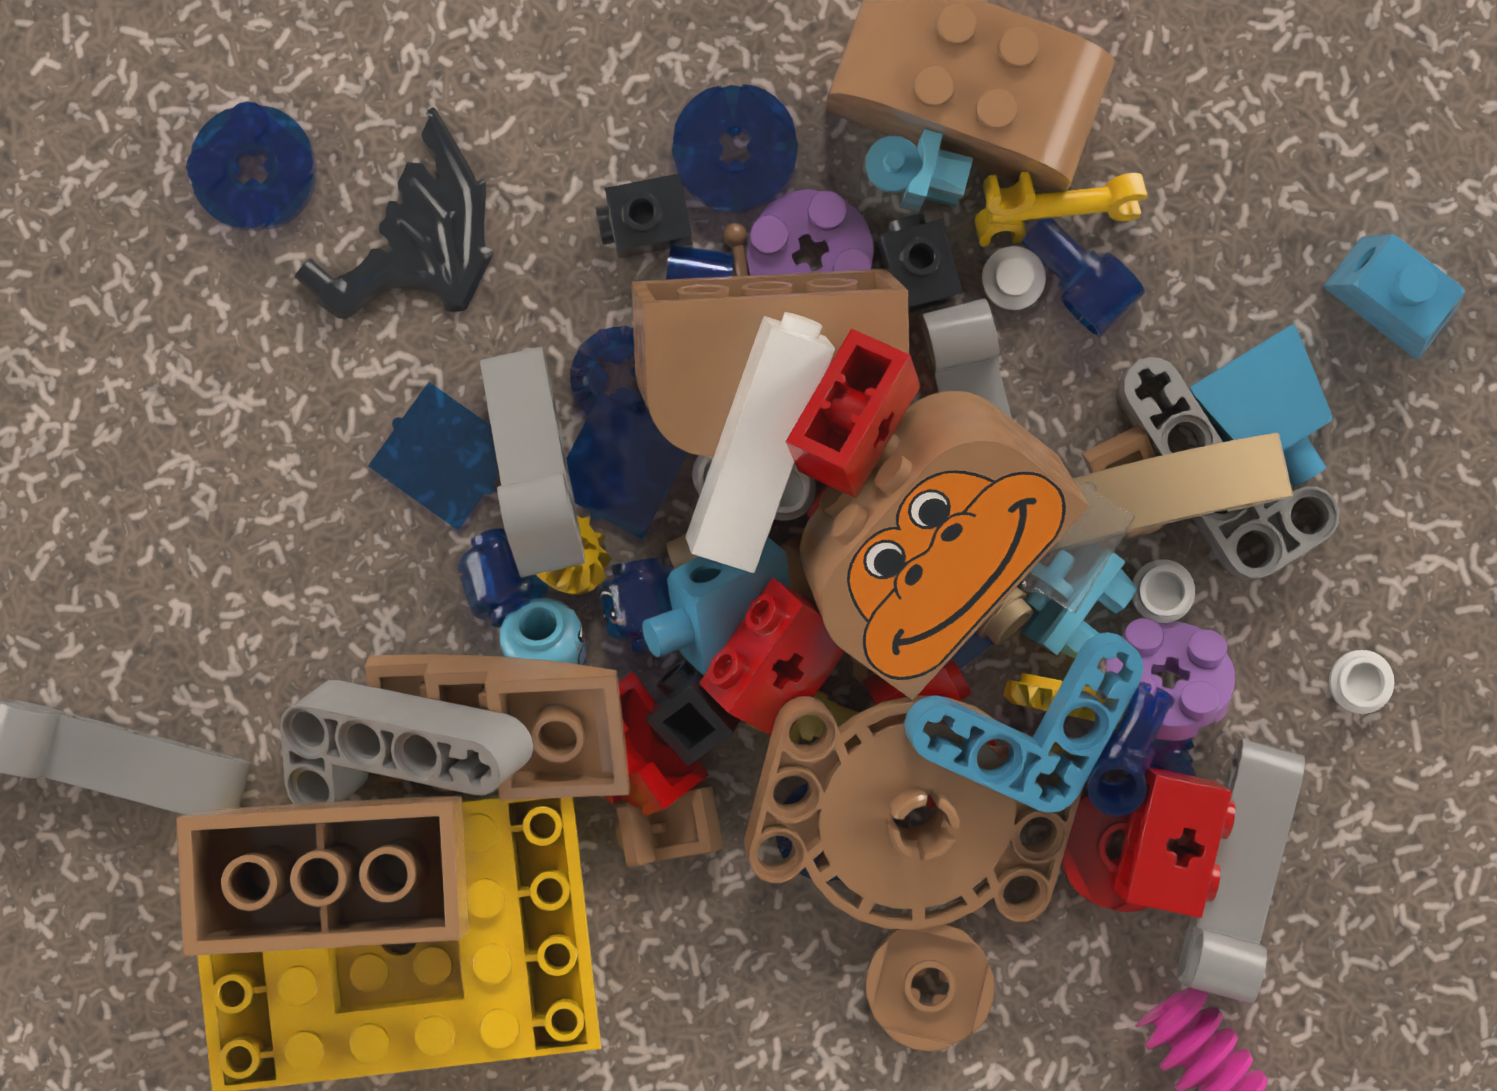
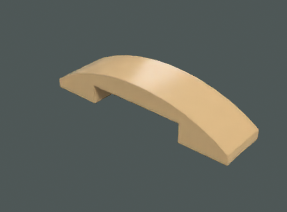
[1046,433,1293,555]

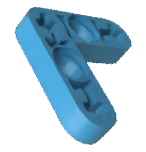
[904,632,1143,813]

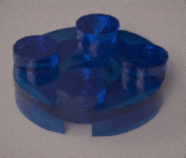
[672,84,798,214]
[186,101,317,231]

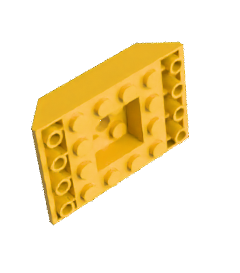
[197,795,602,1091]

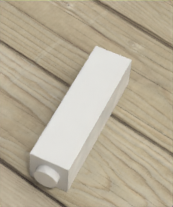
[685,312,835,573]

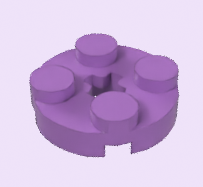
[747,189,874,275]
[1104,618,1235,741]

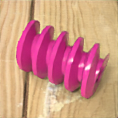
[1135,988,1268,1091]

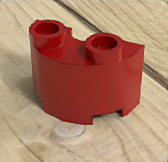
[603,672,709,815]

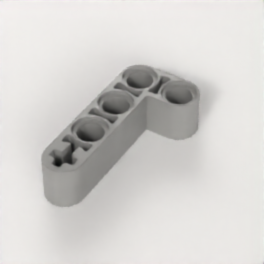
[918,298,1012,419]
[480,346,585,577]
[1117,357,1340,579]
[280,680,533,804]
[0,699,251,815]
[1177,739,1305,1004]

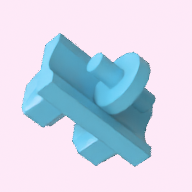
[865,129,973,212]
[1020,544,1137,658]

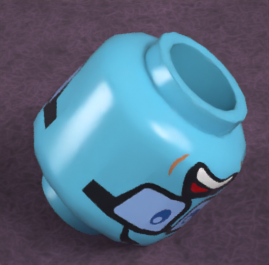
[500,598,587,665]

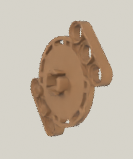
[744,696,1083,930]

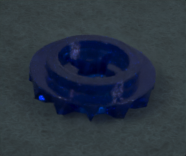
[570,325,651,428]

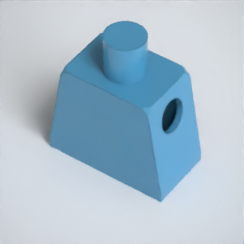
[1322,234,1465,360]
[1189,324,1333,488]
[642,537,790,675]

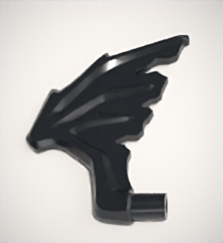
[295,107,494,320]

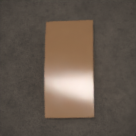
[364,654,630,800]

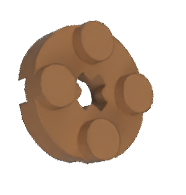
[865,924,995,1051]

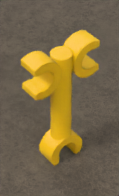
[974,172,1147,247]

